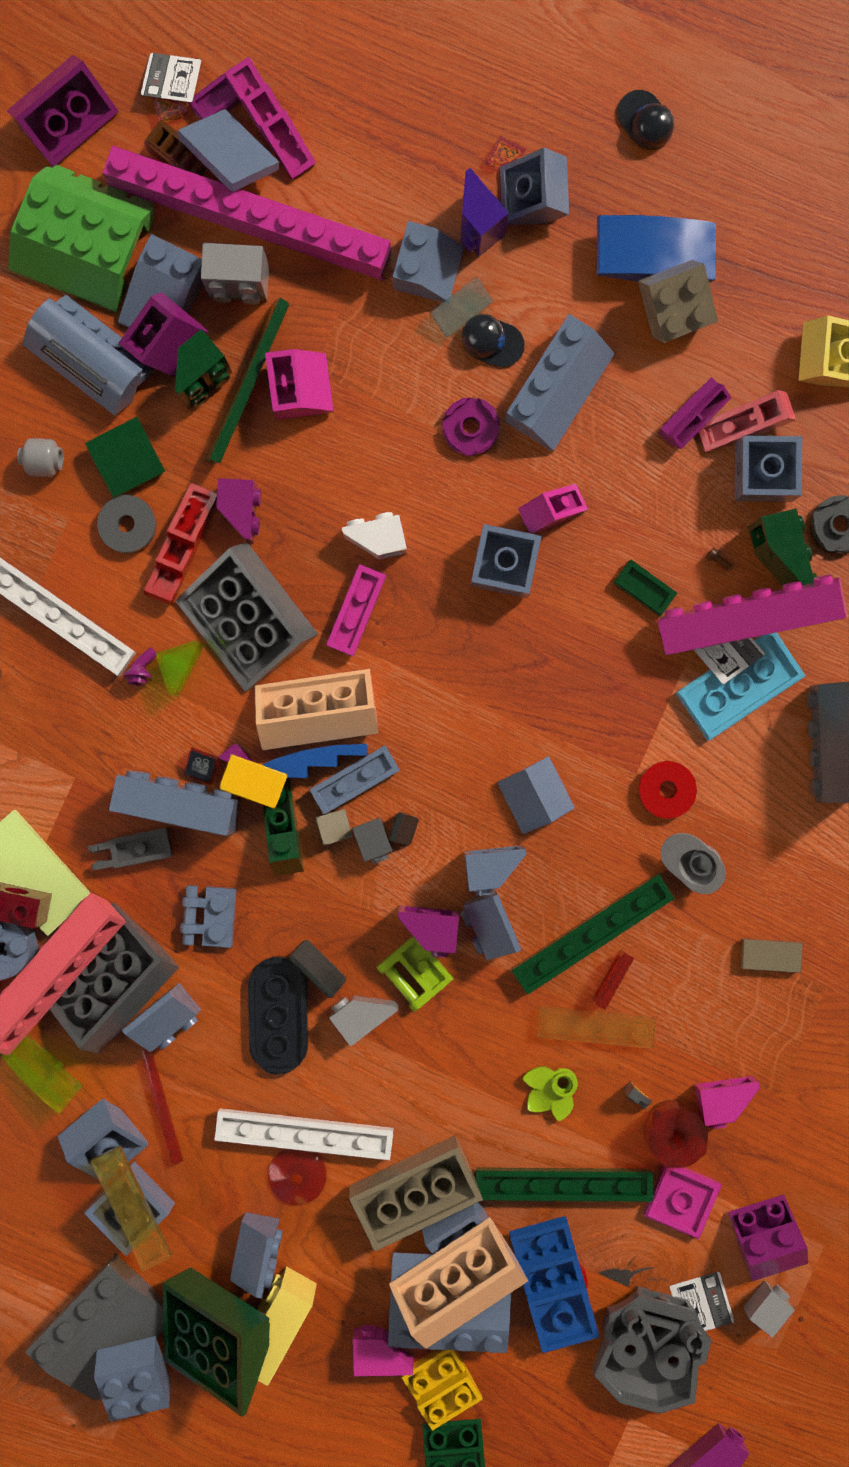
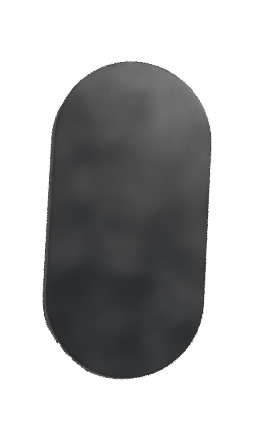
[248,956,309,1074]

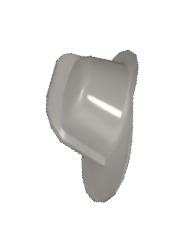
[660,833,726,894]

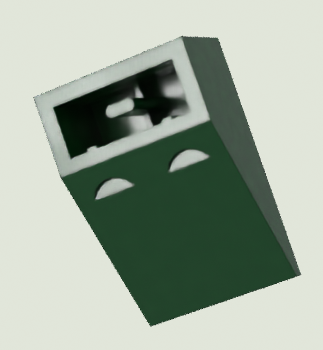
[748,508,817,586]

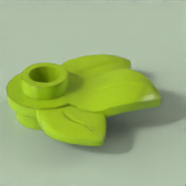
[523,1066,578,1121]

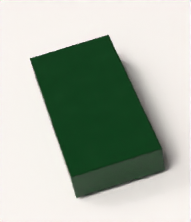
[613,559,677,617]

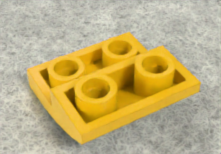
[401,1349,483,1431]

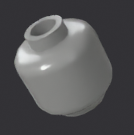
[17,438,64,477]

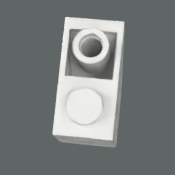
[342,512,407,559]

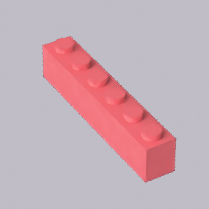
[0,893,126,1055]

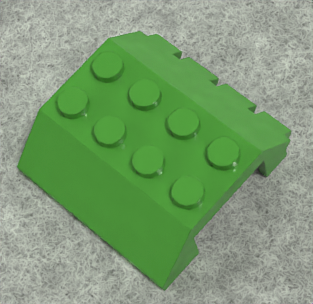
[8,165,155,313]

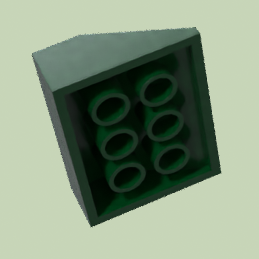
[163,1267,270,1417]

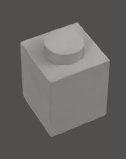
[743,1280,795,1338]

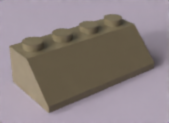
[349,1135,483,1251]

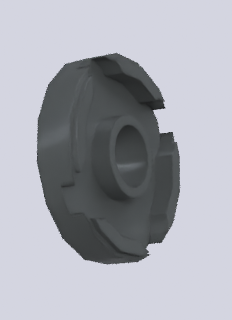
[97,495,157,554]
[809,495,849,554]

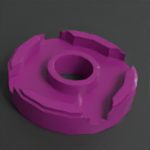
[442,397,500,456]

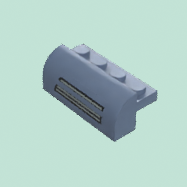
[22,295,156,416]

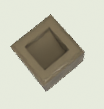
[316,809,353,845]

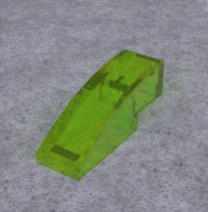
[0,1035,84,1114]

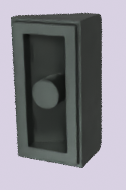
[289,940,347,999]

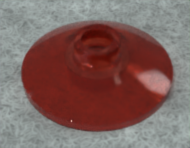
[268,1149,327,1205]

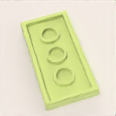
[0,810,90,936]

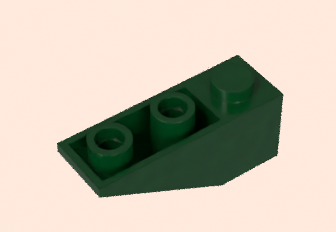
[263,779,304,876]

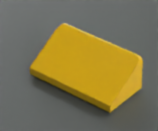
[219,754,288,808]

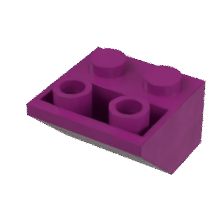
[119,292,208,377]
[728,1194,808,1281]

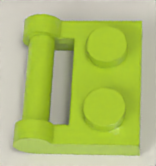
[376,936,454,1012]

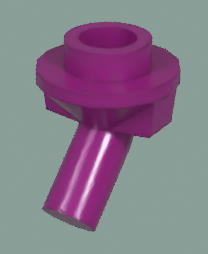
[123,647,158,686]

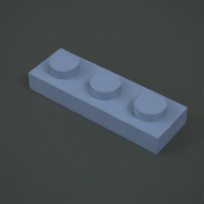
[309,745,400,815]

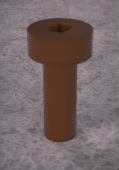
[706,547,732,570]

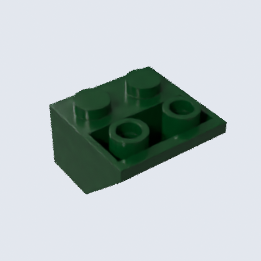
[175,329,232,409]

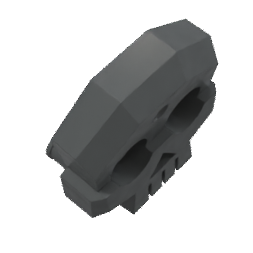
[592,1286,711,1414]

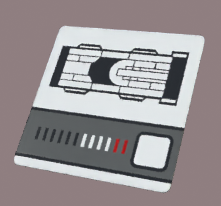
[141,53,201,102]
[693,638,765,684]
[670,1272,734,1331]

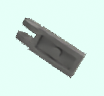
[88,827,174,870]

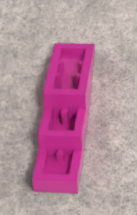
[224,57,316,179]

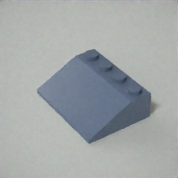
[388,1252,511,1353]

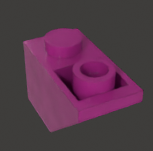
[217,478,261,543]

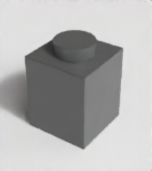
[352,817,393,864]

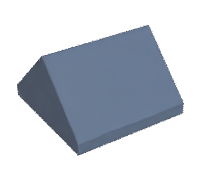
[497,756,575,834]

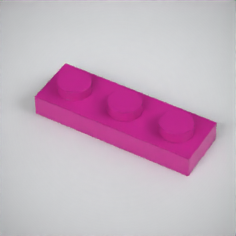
[326,564,387,657]

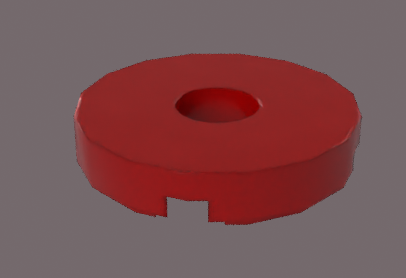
[637,761,697,819]

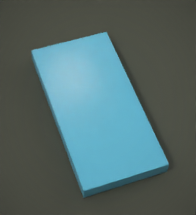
[675,632,806,741]

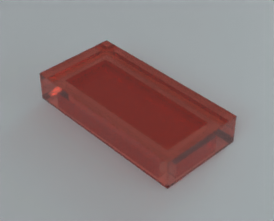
[593,949,634,1010]

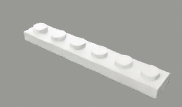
[0,558,137,676]
[215,1108,394,1160]

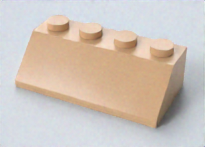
[255,669,379,750]
[389,1217,528,1349]

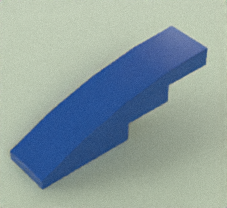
[262,744,368,778]

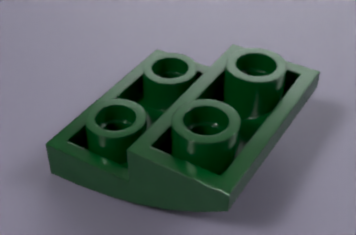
[85,416,165,498]
[422,1418,485,1467]

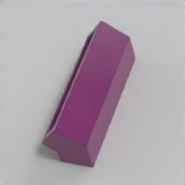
[658,377,732,449]

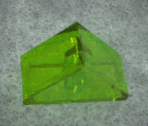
[155,640,205,697]

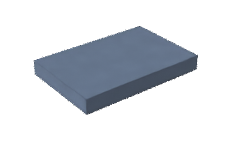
[178,109,279,192]

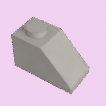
[329,995,398,1047]

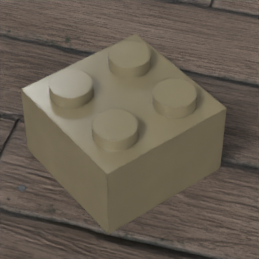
[638,260,718,343]

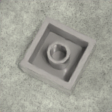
[201,243,269,304]

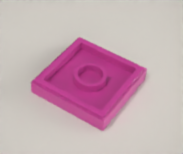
[643,1160,722,1240]

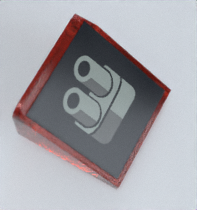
[183,747,221,784]

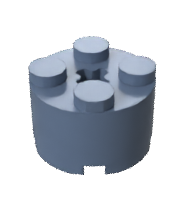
[0,921,38,980]

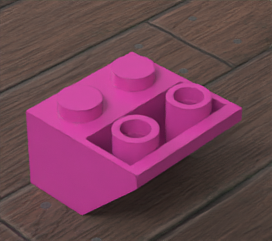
[265,349,334,420]

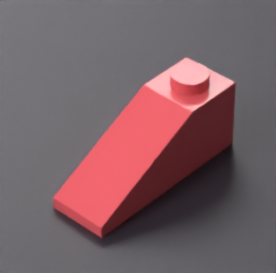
[699,390,796,452]

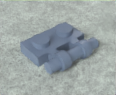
[180,885,237,948]

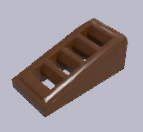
[144,120,207,176]

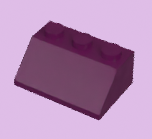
[7,55,119,167]

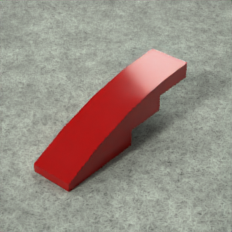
[144,483,217,606]

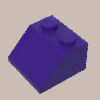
[460,168,509,257]

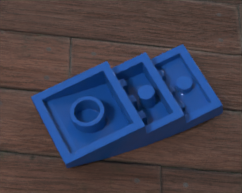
[596,215,716,283]
[509,1216,600,1353]

